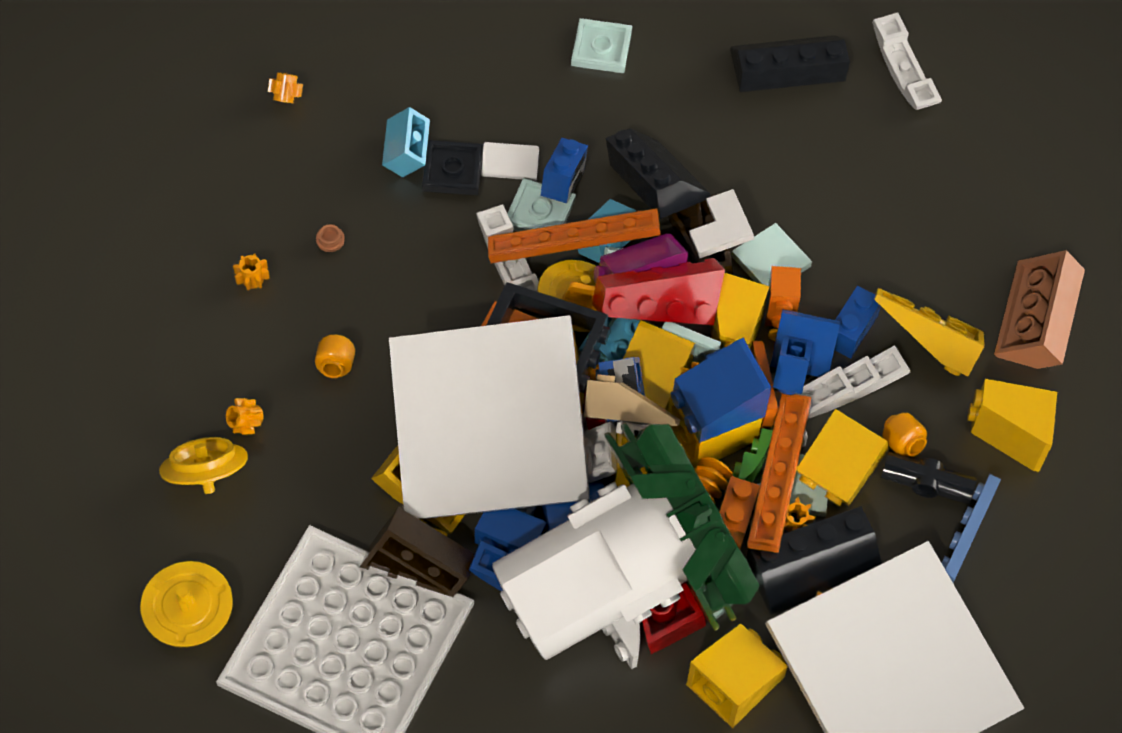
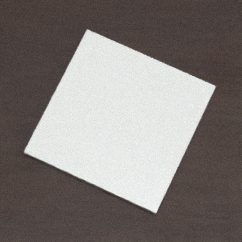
[389,315,590,520]
[216,525,474,733]
[765,541,1024,733]

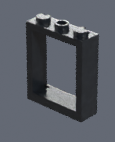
[486,282,611,394]

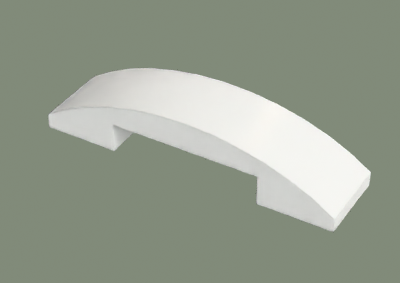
[873,13,942,110]
[476,204,539,309]

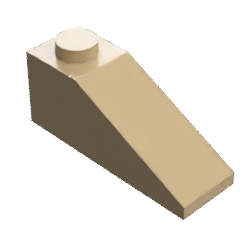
[584,375,680,426]

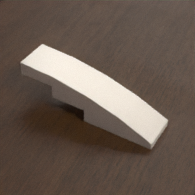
[796,345,910,419]

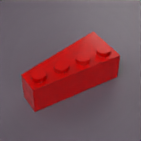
[592,258,725,325]
[642,582,706,654]

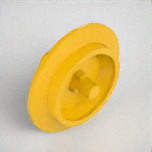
[537,260,596,332]
[159,437,248,494]
[140,561,233,647]

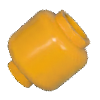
[315,334,356,378]
[882,413,927,457]

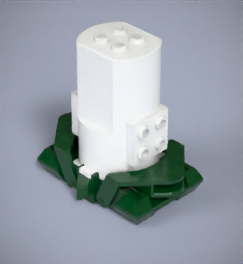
[492,422,760,660]

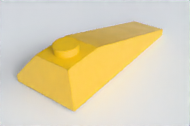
[874,288,985,376]

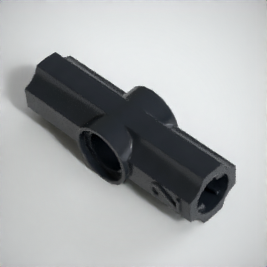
[881,452,977,504]

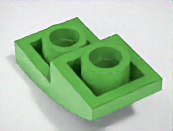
[733,428,773,482]

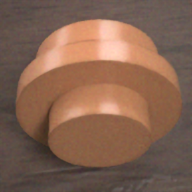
[316,225,345,252]

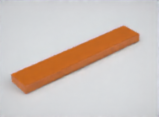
[488,208,661,264]
[747,393,811,553]

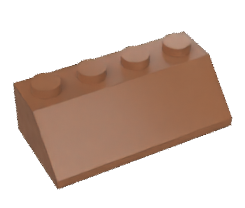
[994,250,1085,369]

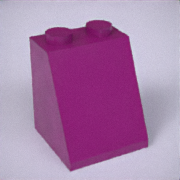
[594,234,688,283]

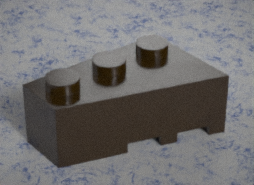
[668,193,733,275]
[360,507,475,597]

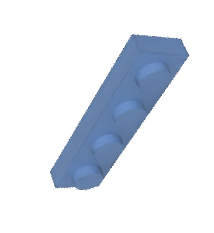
[942,474,1001,583]

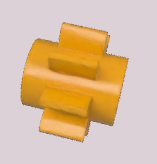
[267,72,303,103]
[233,253,270,291]
[226,398,263,435]
[783,497,815,532]

